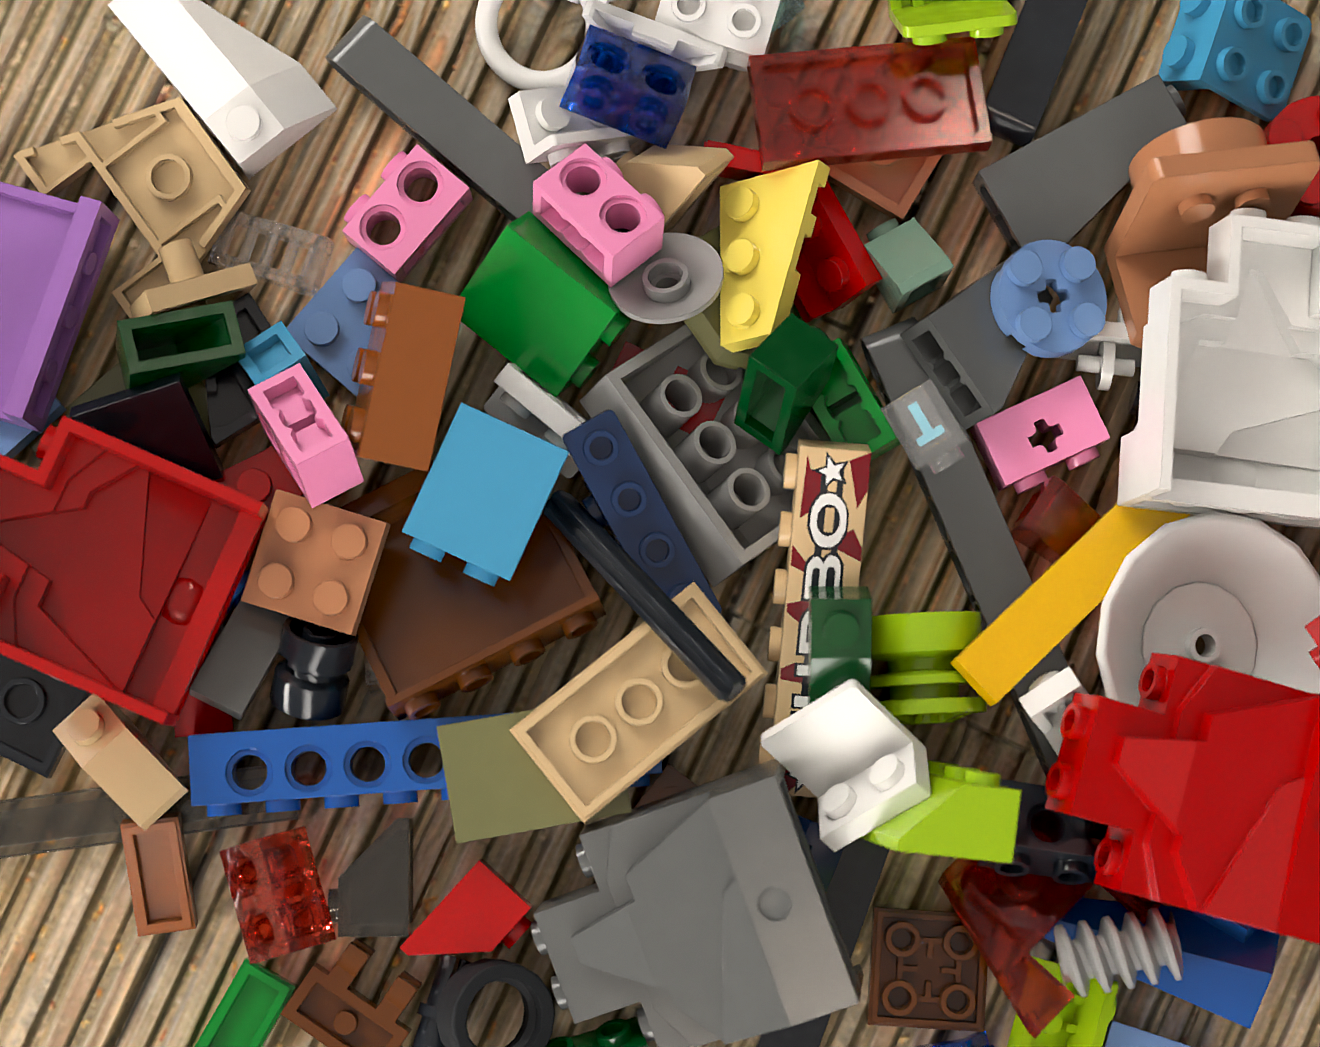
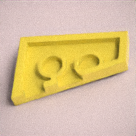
[720,160,830,353]

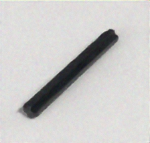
[543,490,746,702]

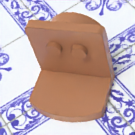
[1103,117,1320,349]

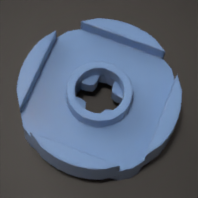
[990,240,1107,358]

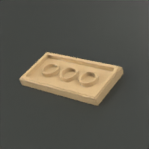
[509,582,768,823]

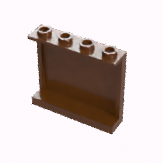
[340,422,607,721]

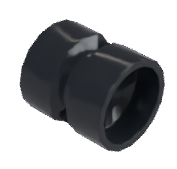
[269,617,359,721]

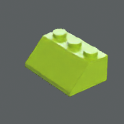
[860,760,1021,863]

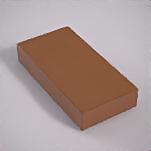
[120,812,198,937]

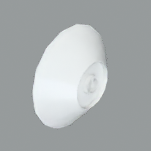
[1096,511,1320,706]

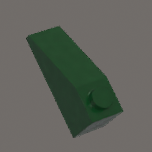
[808,586,872,705]

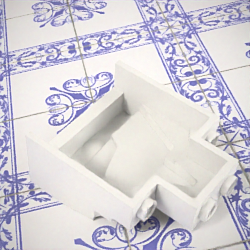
[1117,208,1320,529]

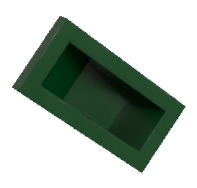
[116,300,246,389]
[734,313,839,455]

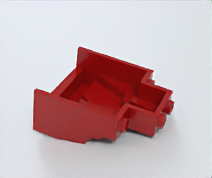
[0,415,269,726]
[1045,653,1320,944]

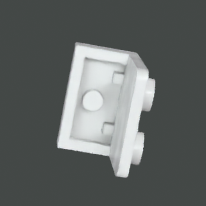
[655,0,781,72]

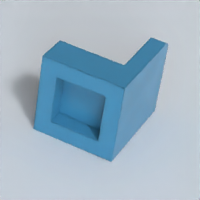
[238,321,330,399]

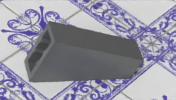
[973,74,1187,254]

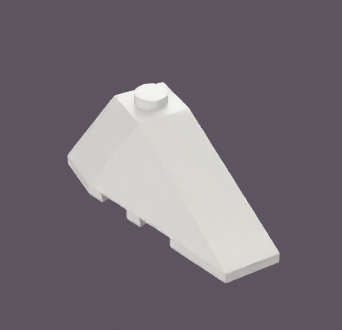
[108,0,337,179]

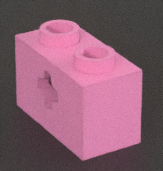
[970,375,1110,495]

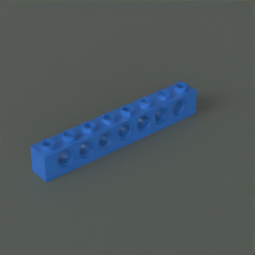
[188,713,662,817]

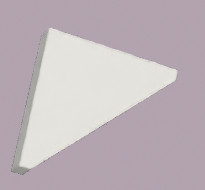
[582,0,728,80]

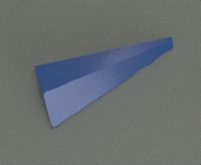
[970,888,1280,1029]

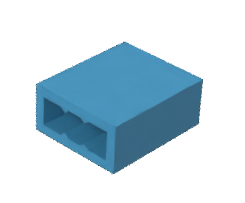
[402,402,569,587]

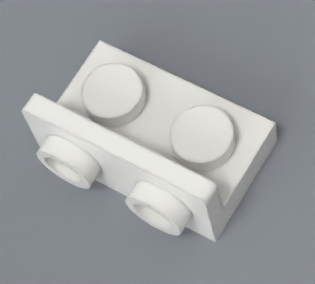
[508,80,647,168]
[484,363,587,478]

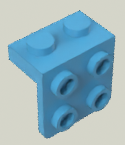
[1158,0,1312,122]

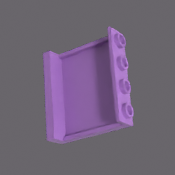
[0,182,120,433]

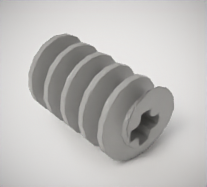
[1053,907,1183,998]

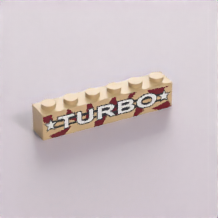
[757,439,871,798]

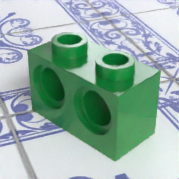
[812,338,904,461]

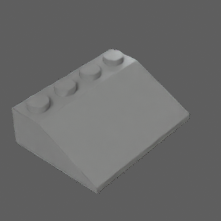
[579,324,832,587]

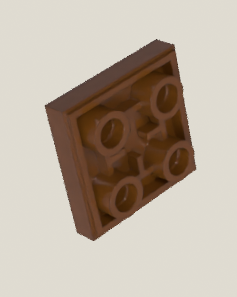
[866,907,990,1032]

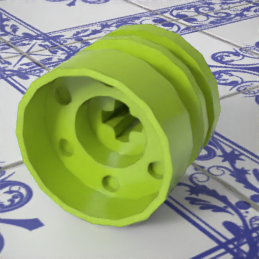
[870,611,987,725]

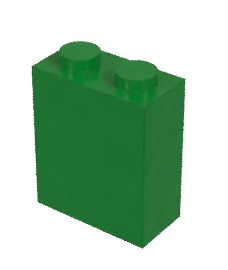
[460,211,631,397]

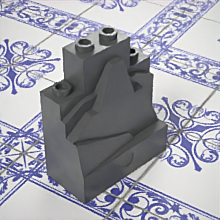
[531,759,864,1047]

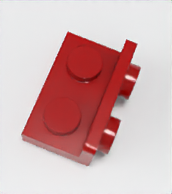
[793,181,883,323]

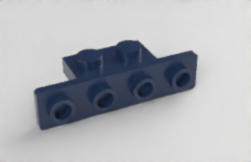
[562,409,722,613]

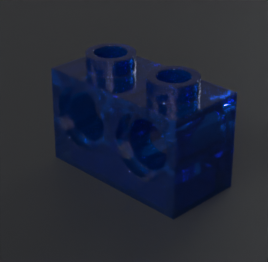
[559,24,697,149]

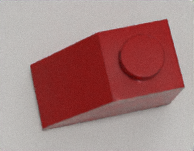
[399,859,533,956]

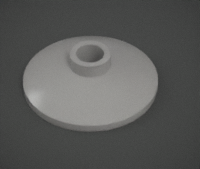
[608,232,724,324]

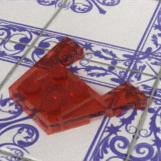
[938,829,1164,1039]

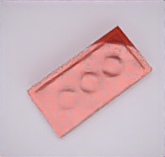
[747,37,992,171]

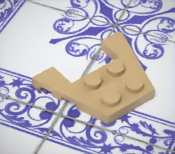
[13,97,251,319]

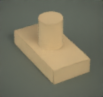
[129,238,258,318]

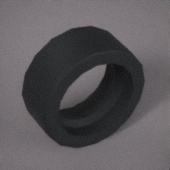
[436,958,555,1047]

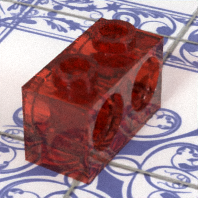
[219,826,337,964]

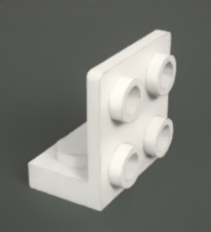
[761,679,931,852]

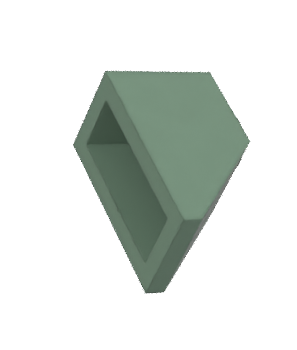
[864,218,954,314]

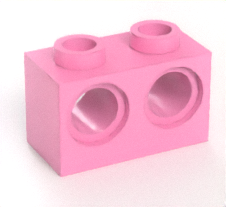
[533,143,665,287]
[342,144,473,283]
[247,363,364,508]

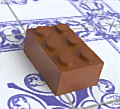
[341,282,466,472]

